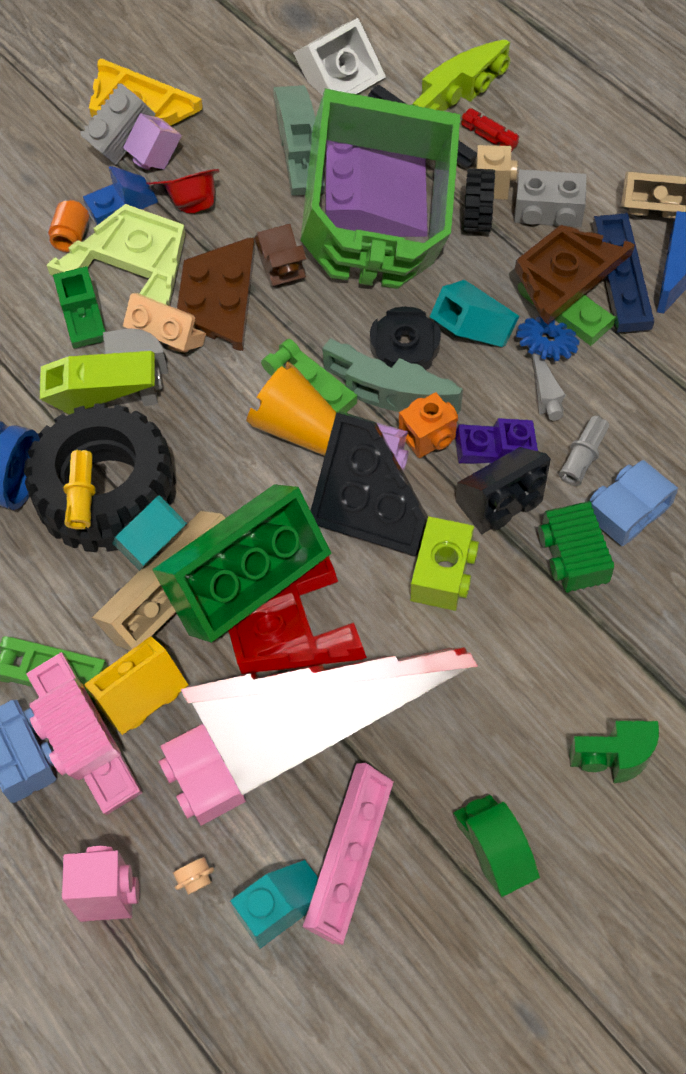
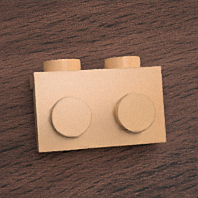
[123,293,206,353]

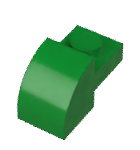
[53,266,105,349]
[569,721,659,783]

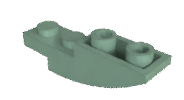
[273,85,325,196]
[322,338,463,415]

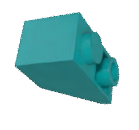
[430,279,520,347]

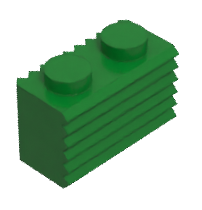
[538,501,615,593]

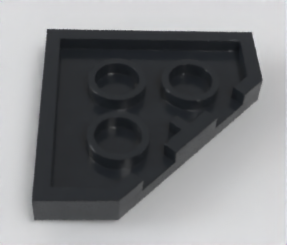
[310,411,428,556]

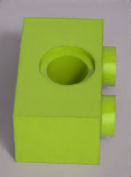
[410,516,479,611]

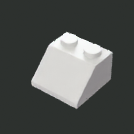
[293,18,386,96]

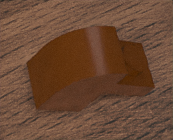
[254,223,306,286]

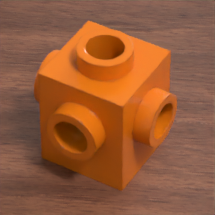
[399,392,458,458]

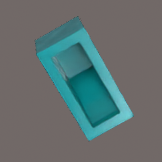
[230,860,319,949]

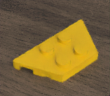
[89,58,203,126]

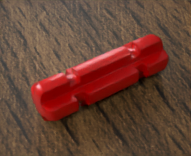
[461,108,519,152]

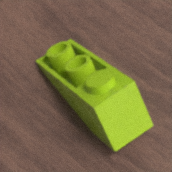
[40,351,155,415]

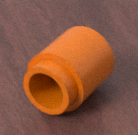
[48,200,89,252]

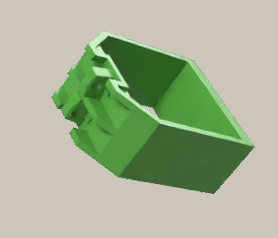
[300,88,461,289]

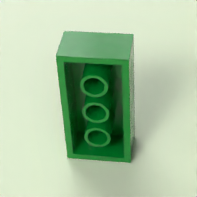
[152,484,332,643]

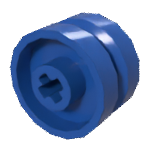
[0,421,40,510]

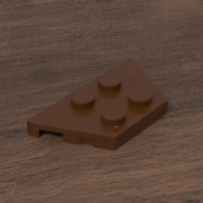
[515,225,635,324]
[177,237,255,351]

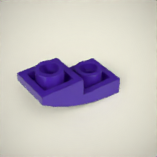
[455,418,538,464]

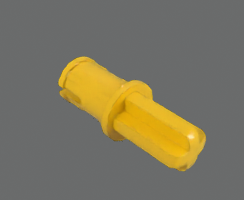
[63,450,96,529]

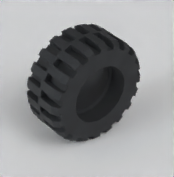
[24,403,176,552]

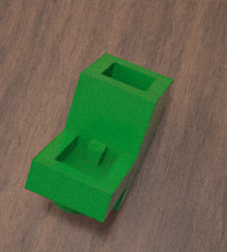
[453,795,540,898]

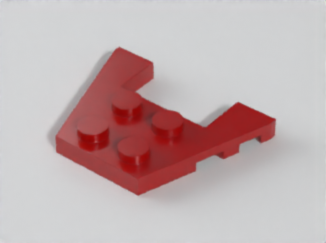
[229,556,367,674]

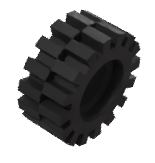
[464,168,495,232]

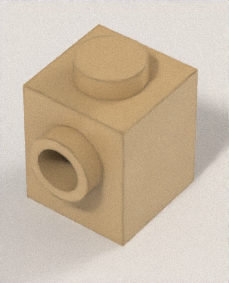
[476,145,517,199]

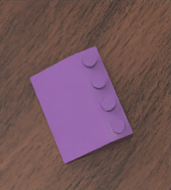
[326,140,428,237]

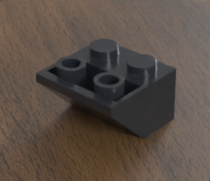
[456,447,551,535]

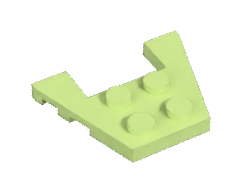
[47,204,186,306]

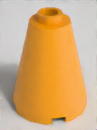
[246,362,336,456]

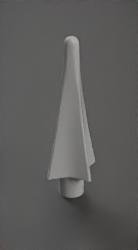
[531,353,566,421]

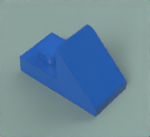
[83,166,158,225]

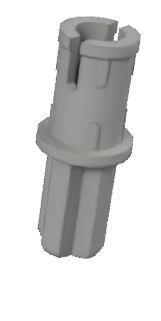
[559,416,609,486]

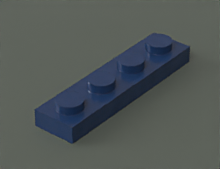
[593,213,654,333]

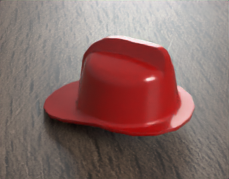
[146,169,220,213]

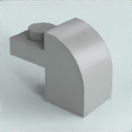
[103,329,168,406]

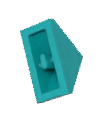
[112,495,187,571]

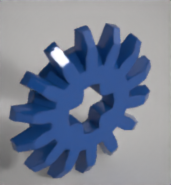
[516,316,580,361]

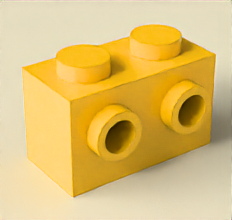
[84,636,189,735]

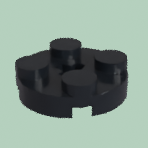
[370,306,441,370]

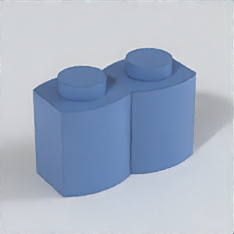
[590,460,678,546]

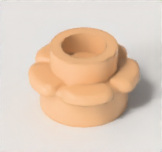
[173,857,214,895]

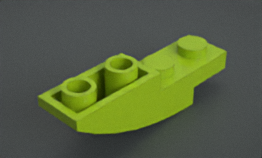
[413,39,510,111]

